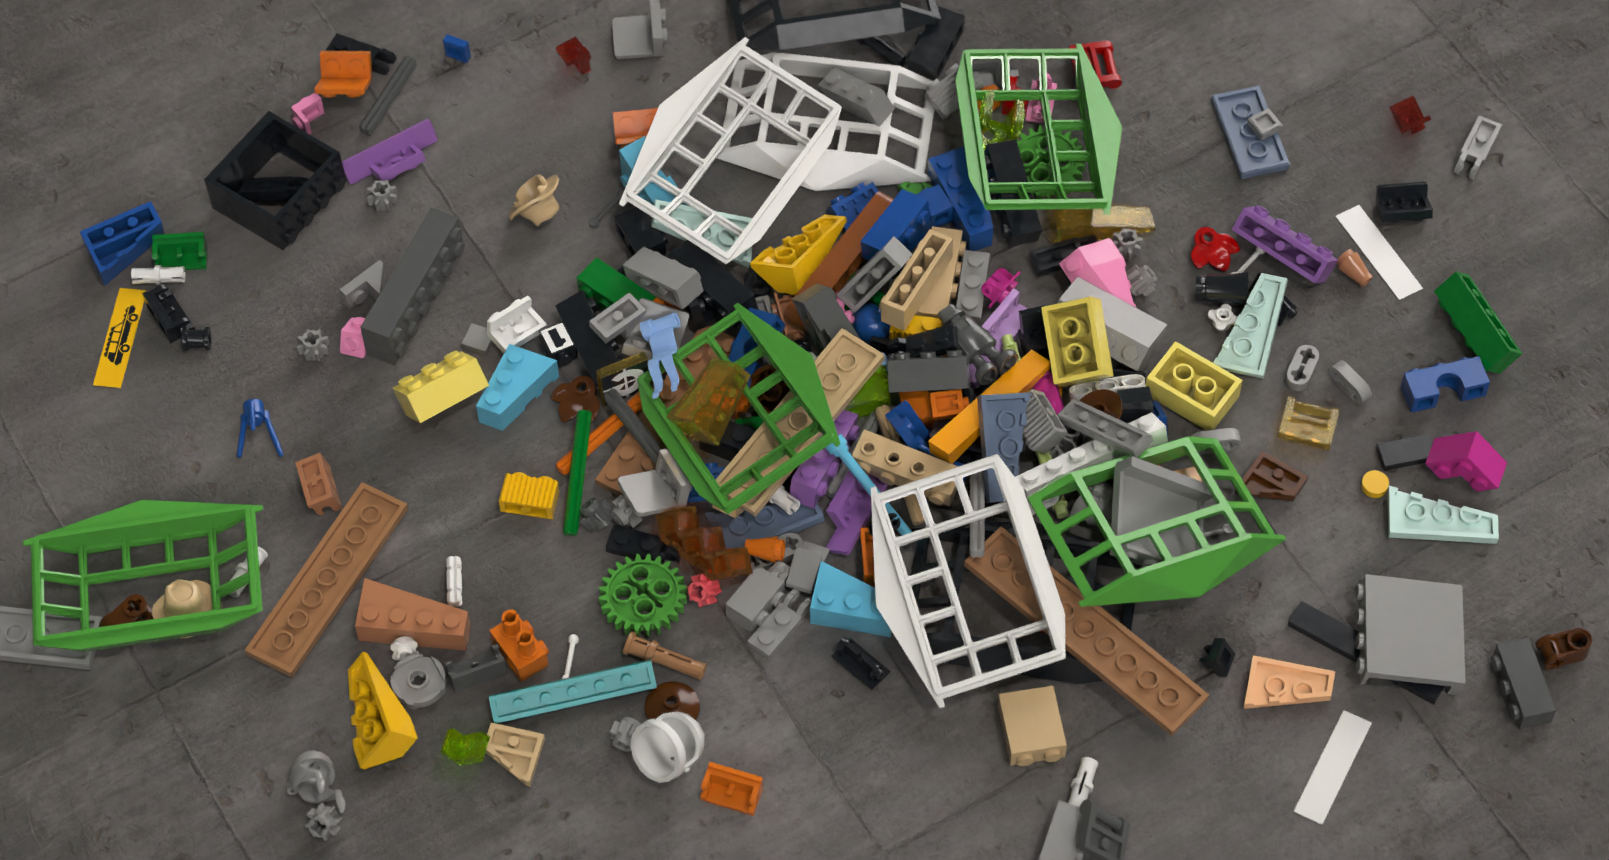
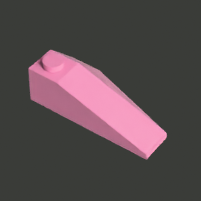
[1059,238,1136,307]

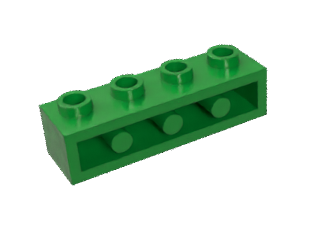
[1434,271,1523,374]

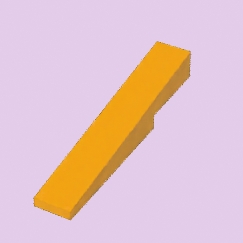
[928,350,1051,464]

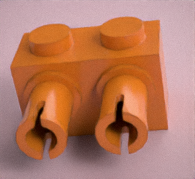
[489,610,549,682]

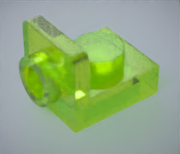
[441,728,490,765]

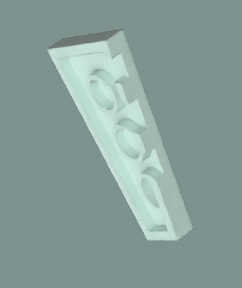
[651,200,752,267]
[1213,273,1288,379]
[1388,486,1499,544]

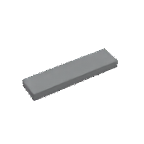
[1057,398,1153,458]

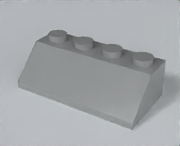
[1057,277,1168,371]

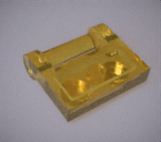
[1278,396,1340,450]

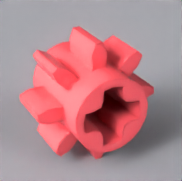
[687,572,722,607]

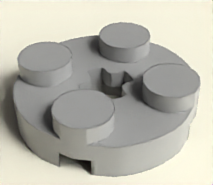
[390,654,447,710]

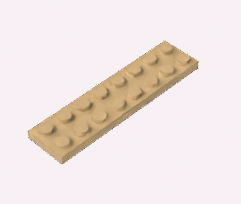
[716,328,885,517]

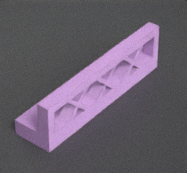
[970,288,1028,389]

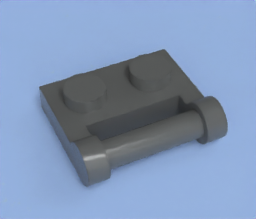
[1076,799,1130,860]

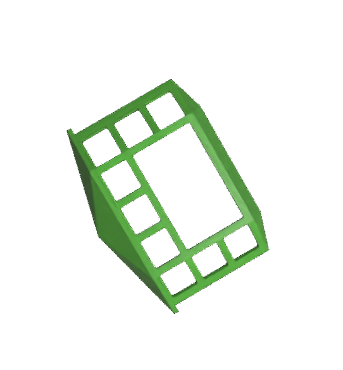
[955,44,1123,215]
[637,303,841,514]
[1027,436,1286,607]
[23,500,263,652]

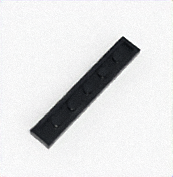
[1287,601,1445,705]

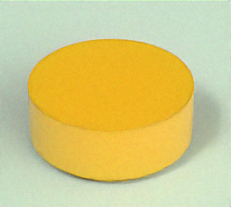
[1361,470,1389,498]

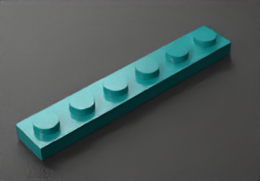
[488,660,657,724]

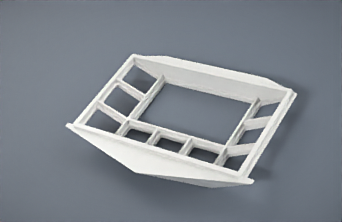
[619,37,842,264]
[716,52,935,191]
[871,454,1065,708]

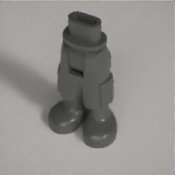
[937,304,1019,385]

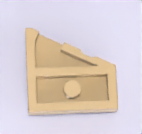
[483,723,545,786]

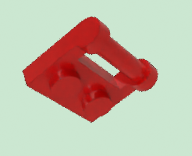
[1069,41,1122,89]

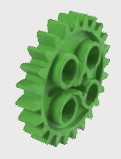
[1013,126,1086,199]
[599,554,687,637]

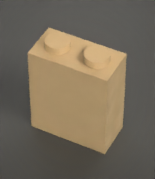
[998,686,1067,766]

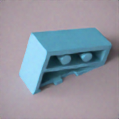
[619,136,688,206]
[476,344,559,431]
[810,561,892,638]

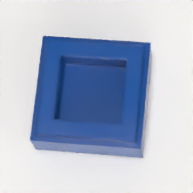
[443,34,471,63]

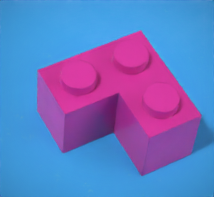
[1425,431,1507,492]

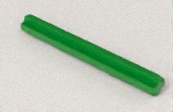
[563,410,592,536]

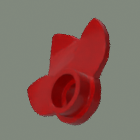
[1191,227,1240,272]

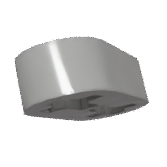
[1285,345,1319,392]
[1329,360,1372,405]
[1190,428,1242,454]

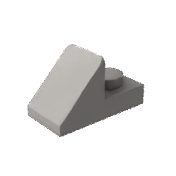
[340,260,386,310]
[589,293,646,343]
[786,541,830,594]

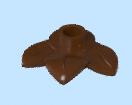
[550,376,600,423]

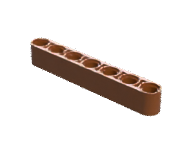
[784,191,894,331]

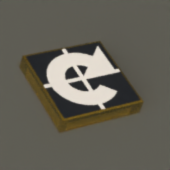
[596,352,651,407]

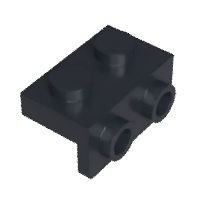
[1375,181,1433,223]

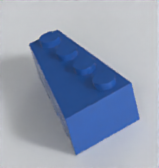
[928,146,993,251]

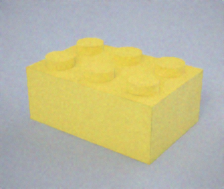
[1041,296,1114,387]
[1146,341,1242,431]
[393,351,489,423]

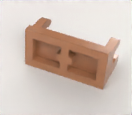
[295,453,342,515]

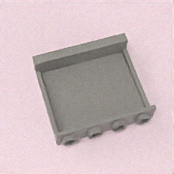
[1110,456,1213,568]
[1355,574,1466,695]

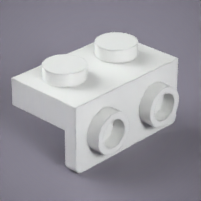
[486,296,547,354]

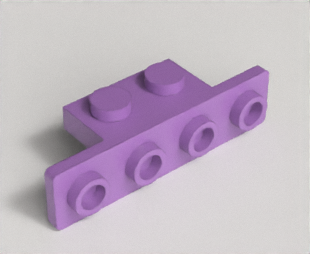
[342,119,438,184]
[826,470,888,555]

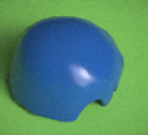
[853,303,890,345]

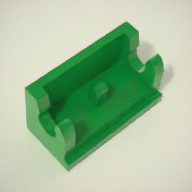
[152,232,208,271]

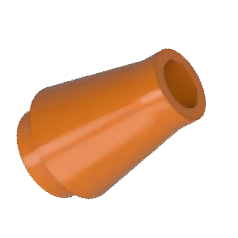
[744,536,785,563]

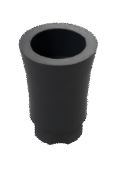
[1195,272,1249,307]

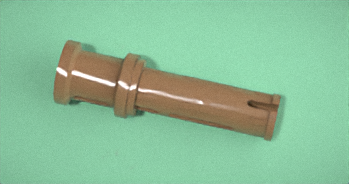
[623,632,707,680]

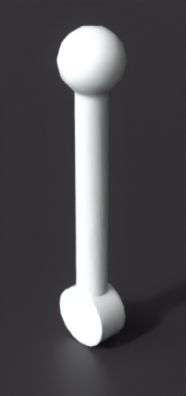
[1231,247,1265,274]
[562,634,579,679]

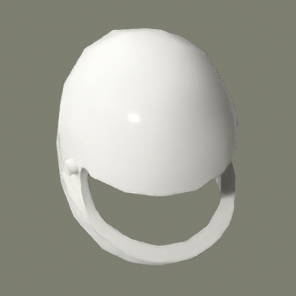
[631,712,705,783]

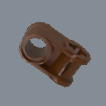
[99,594,153,647]
[1535,628,1592,670]

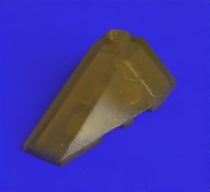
[1046,203,1156,243]

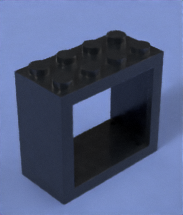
[204,111,346,250]

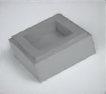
[1247,108,1283,141]
[462,323,493,356]

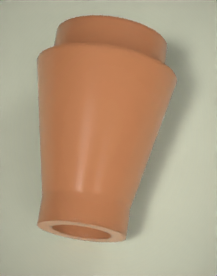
[1336,249,1373,287]

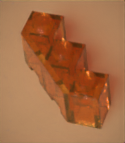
[655,506,753,581]

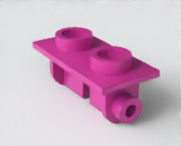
[981,268,1021,308]

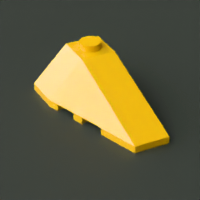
[750,214,847,296]
[348,652,418,769]

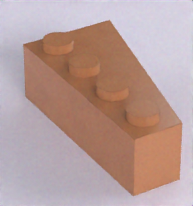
[355,578,471,651]

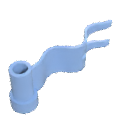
[640,312,681,399]

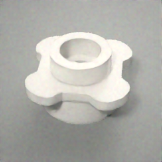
[1208,304,1238,331]
[390,636,419,661]

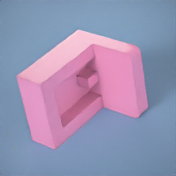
[291,93,325,135]
[340,317,366,358]

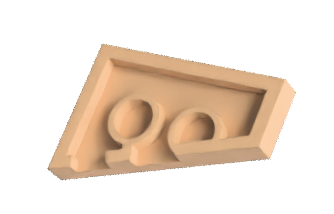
[1243,656,1335,709]

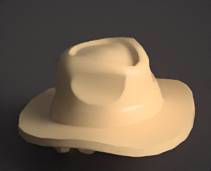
[509,174,559,226]
[152,579,222,638]

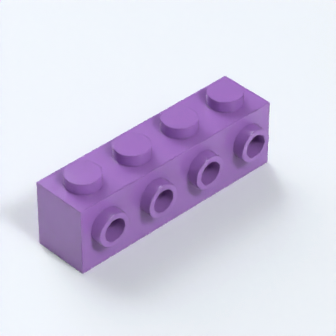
[1231,205,1338,284]
[790,409,860,509]

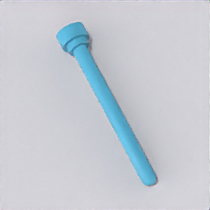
[825,434,912,536]

